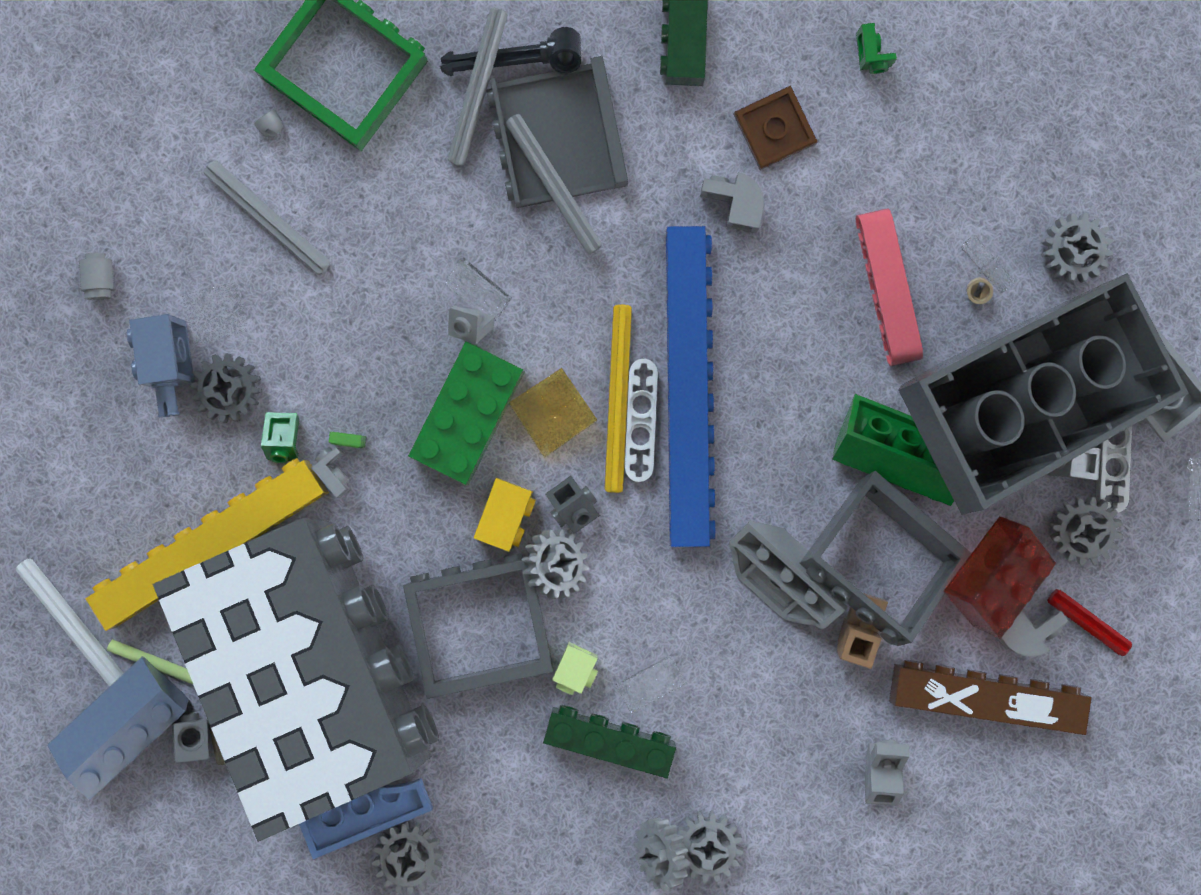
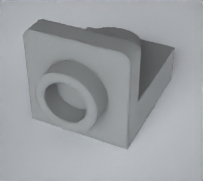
[448,305,495,344]
[312,447,351,498]
[1048,448,1102,480]

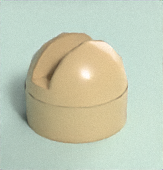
[966,277,993,304]

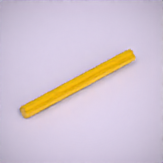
[604,304,632,493]

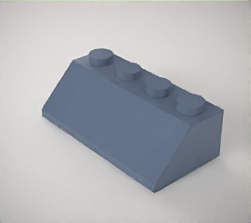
[47,656,189,800]

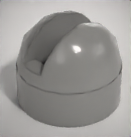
[254,110,283,137]

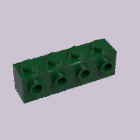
[543,705,676,779]

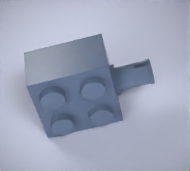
[127,314,195,418]

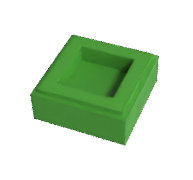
[329,431,367,448]

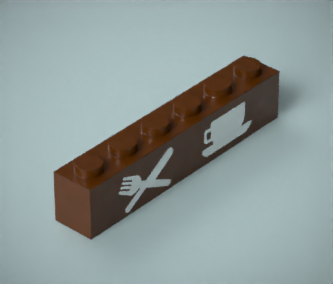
[889,660,1092,735]

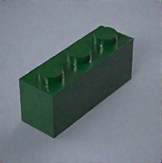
[660,0,708,86]

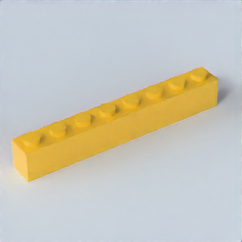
[85,458,329,631]

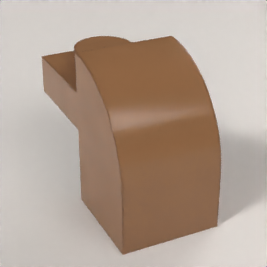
[837,593,888,669]

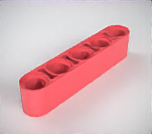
[856,208,923,366]

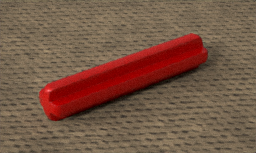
[1047,589,1132,656]

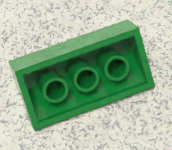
[832,394,954,506]

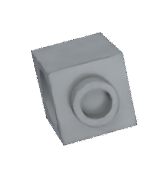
[172,712,209,763]

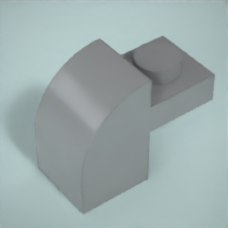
[700,172,764,233]
[987,606,1069,657]
[865,740,910,806]

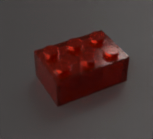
[943,516,1056,639]

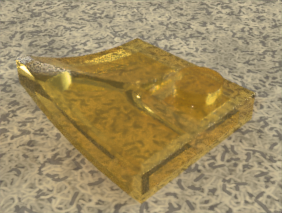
[509,368,597,458]

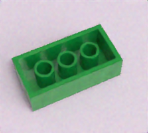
[408,341,525,485]

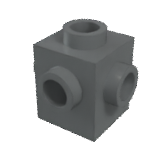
[545,476,600,534]

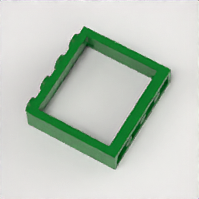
[254,0,428,151]

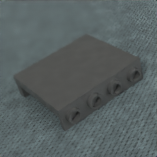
[486,56,628,208]

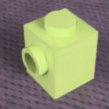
[552,642,598,695]

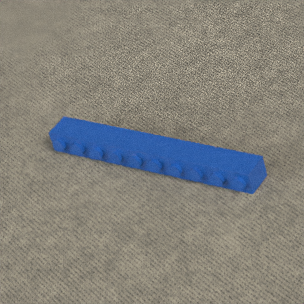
[666,226,715,547]

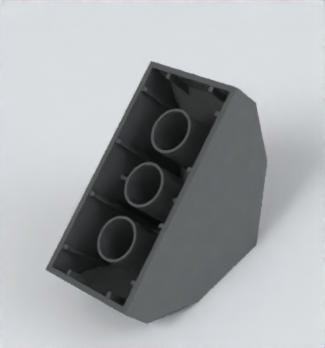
[898,273,1189,515]

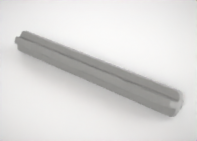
[448,7,508,165]
[506,114,601,254]
[204,161,330,275]

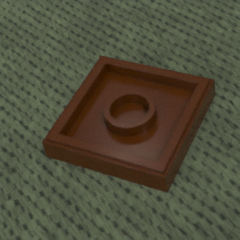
[733,85,818,170]

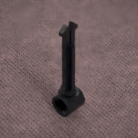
[440,27,581,76]

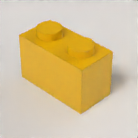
[473,478,536,552]

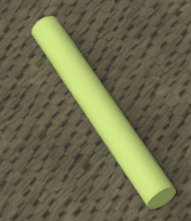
[107,639,193,685]

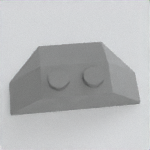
[729,520,847,629]

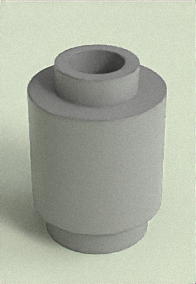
[79,253,114,300]

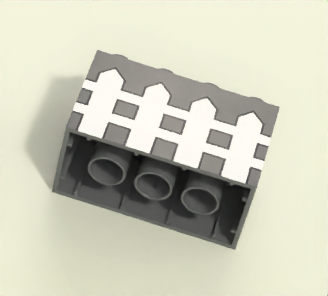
[153,517,439,842]

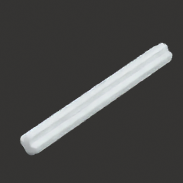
[16,559,124,687]

